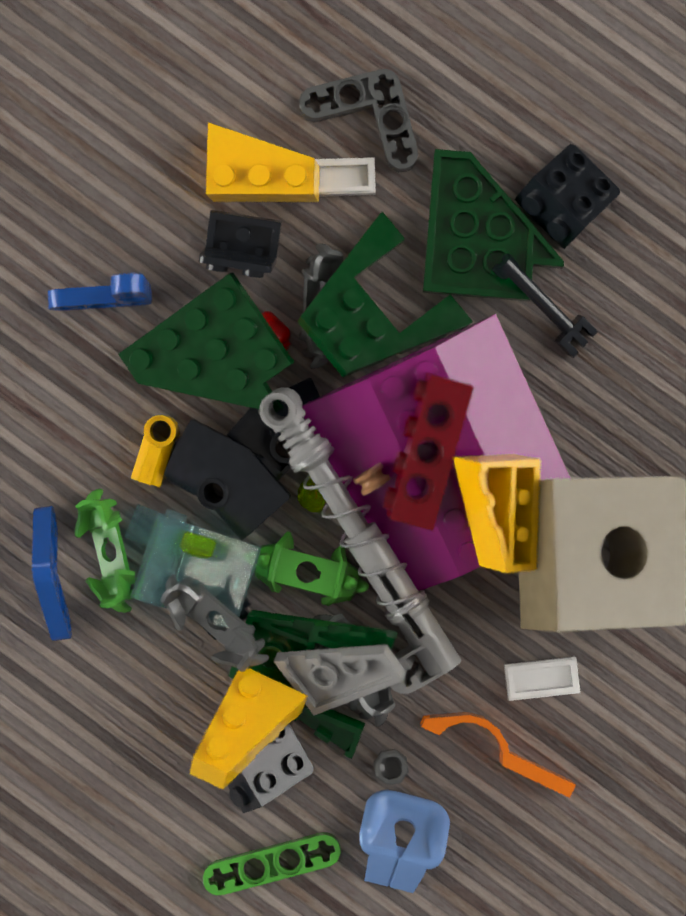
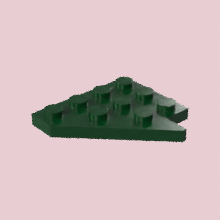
[423,149,564,302]
[118,272,295,412]

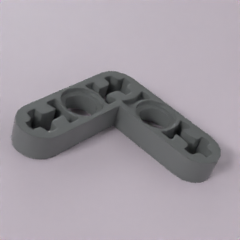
[299,69,418,172]

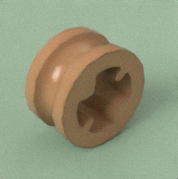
[354,463,391,496]

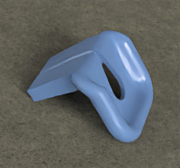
[359,790,450,893]

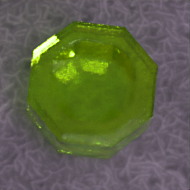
[180,531,217,559]

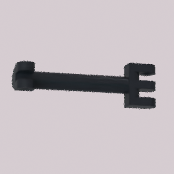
[492,253,598,358]

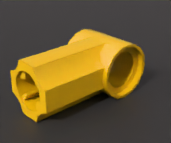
[131,415,180,487]

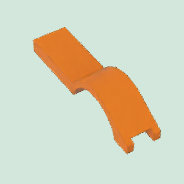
[420,712,576,798]

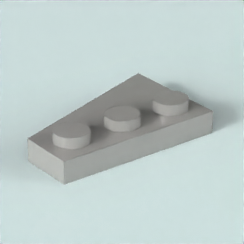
[273,645,407,715]

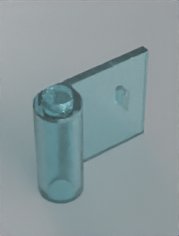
[130,509,261,629]

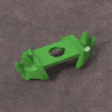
[75,488,139,613]
[245,531,369,606]

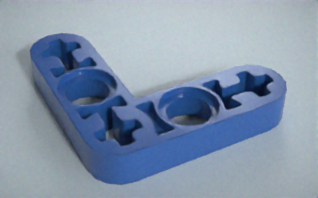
[48,273,152,311]
[32,506,72,641]

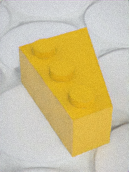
[206,122,320,202]
[453,454,540,573]
[189,668,307,789]

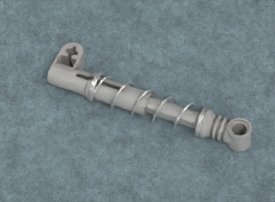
[260,387,462,694]

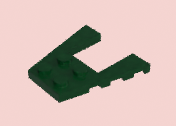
[297,212,473,378]
[228,610,398,759]

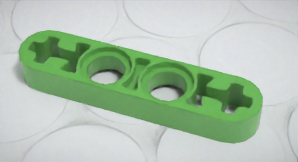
[203,832,340,895]

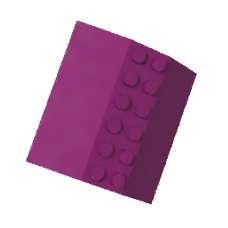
[302,314,570,591]

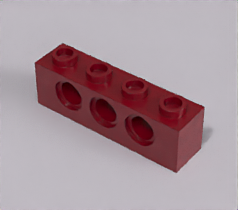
[383,372,474,531]

